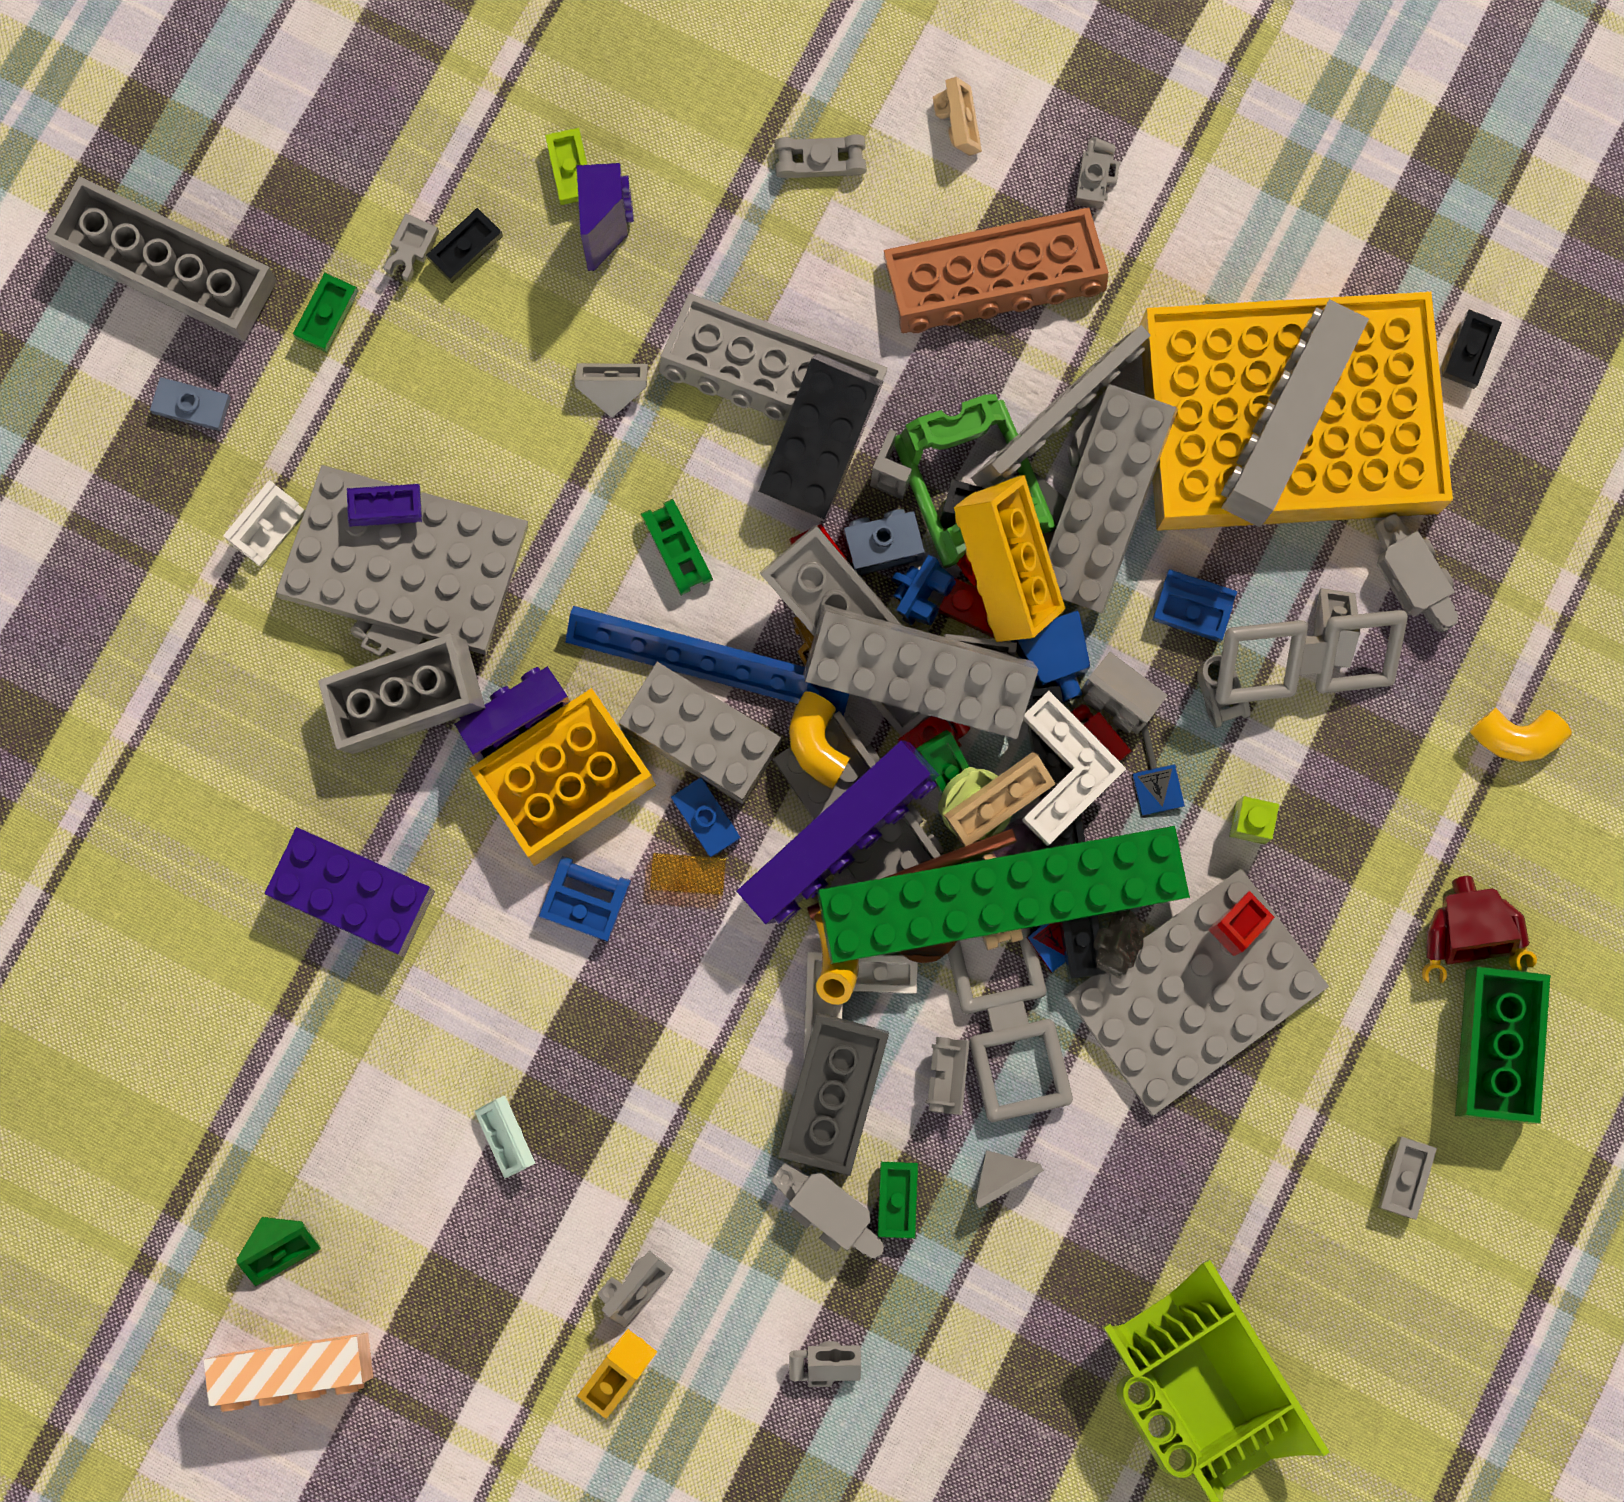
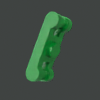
[640,499,713,596]

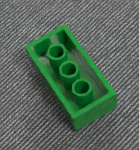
[1455,967,1551,1124]

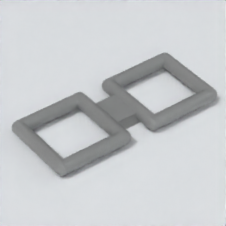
[1215,610,1408,705]
[948,928,1073,1122]

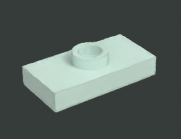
[475,1096,536,1179]

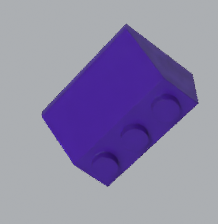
[577,163,634,271]
[454,666,570,762]

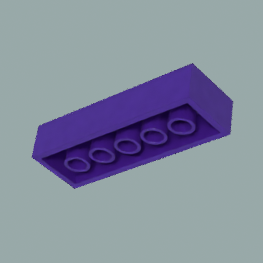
[736,740,939,925]

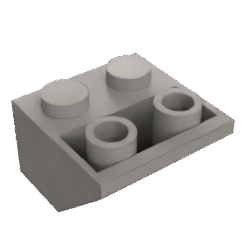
[1081,652,1168,735]

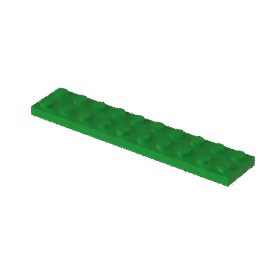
[817,826,1190,964]

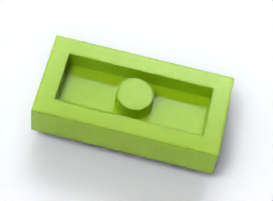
[545,128,588,205]

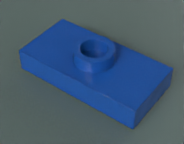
[671,777,741,859]

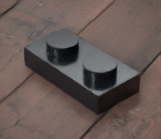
[426,208,503,283]
[1442,309,1502,389]

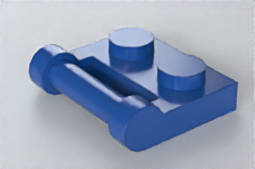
[539,856,631,942]

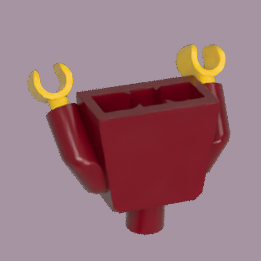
[1422,875,1537,983]

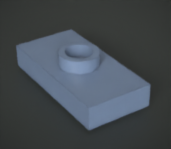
[150,377,231,431]

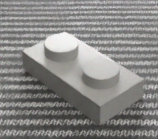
[1378,1137,1437,1220]

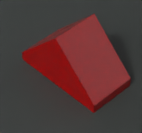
[1208,891,1275,956]

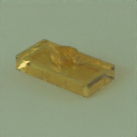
[650,853,726,896]

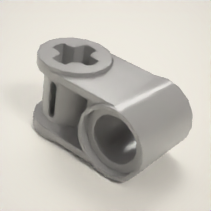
[1197,655,1251,728]

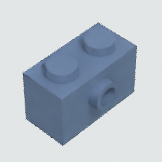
[843,509,925,575]

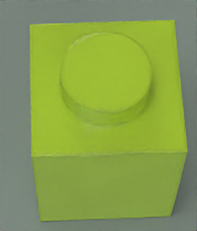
[1229,796,1279,845]

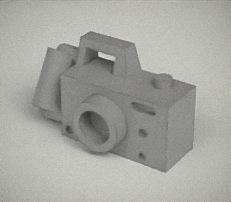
[1074,137,1120,209]
[350,620,427,657]
[789,1341,861,1387]

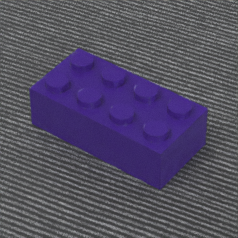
[264,827,435,957]

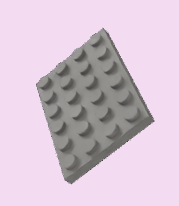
[276,465,529,655]
[1064,868,1329,1116]

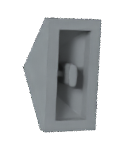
[575,363,648,418]
[973,1150,1044,1208]

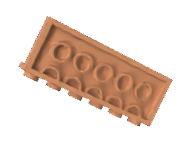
[884,207,1109,333]

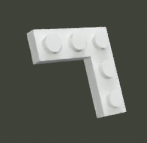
[1022,691,1126,846]
[804,952,918,1058]

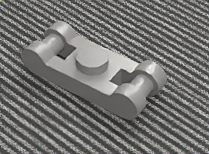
[774,134,867,178]

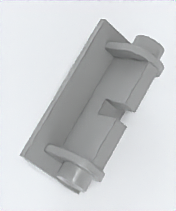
[926,1037,969,1115]

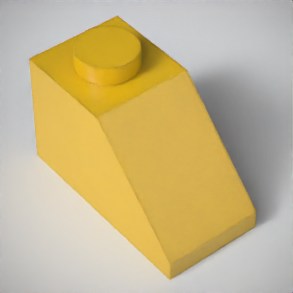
[577,1329,657,1419]

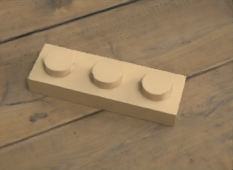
[944,752,1055,846]

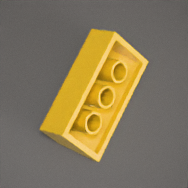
[954,475,1065,642]

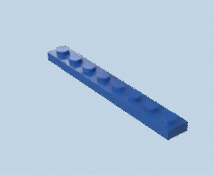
[565,606,849,716]

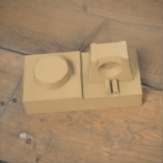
[933,77,982,156]

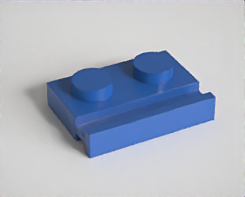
[1152,569,1238,642]

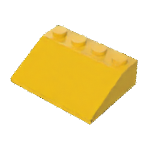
[469,688,656,866]

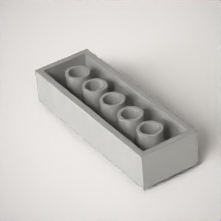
[45,176,277,342]
[1220,299,1369,527]
[803,604,1038,739]

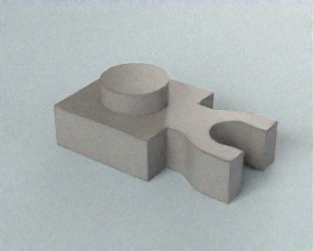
[383,213,439,283]

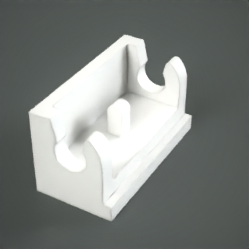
[223,480,305,567]

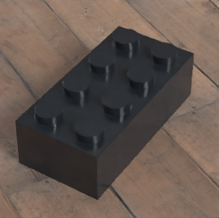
[758,353,884,520]

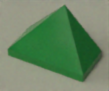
[236,1217,321,1287]

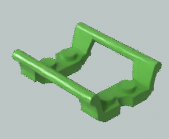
[894,394,1057,568]

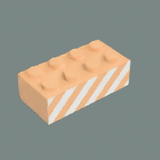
[204,1333,373,1412]

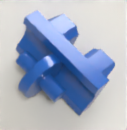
[891,555,956,626]

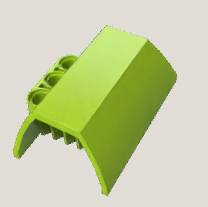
[1102,1260,1330,1502]

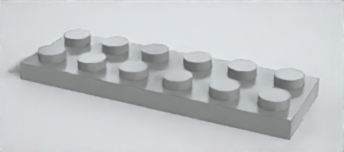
[971,325,1151,487]
[1048,384,1178,613]
[760,525,928,737]

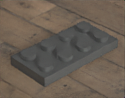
[779,1012,889,1176]

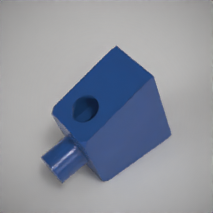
[1011,610,1090,703]

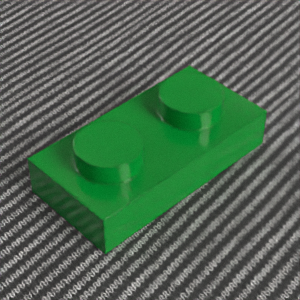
[293,272,359,353]
[916,729,969,796]
[877,1161,918,1239]

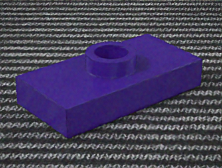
[347,484,422,527]

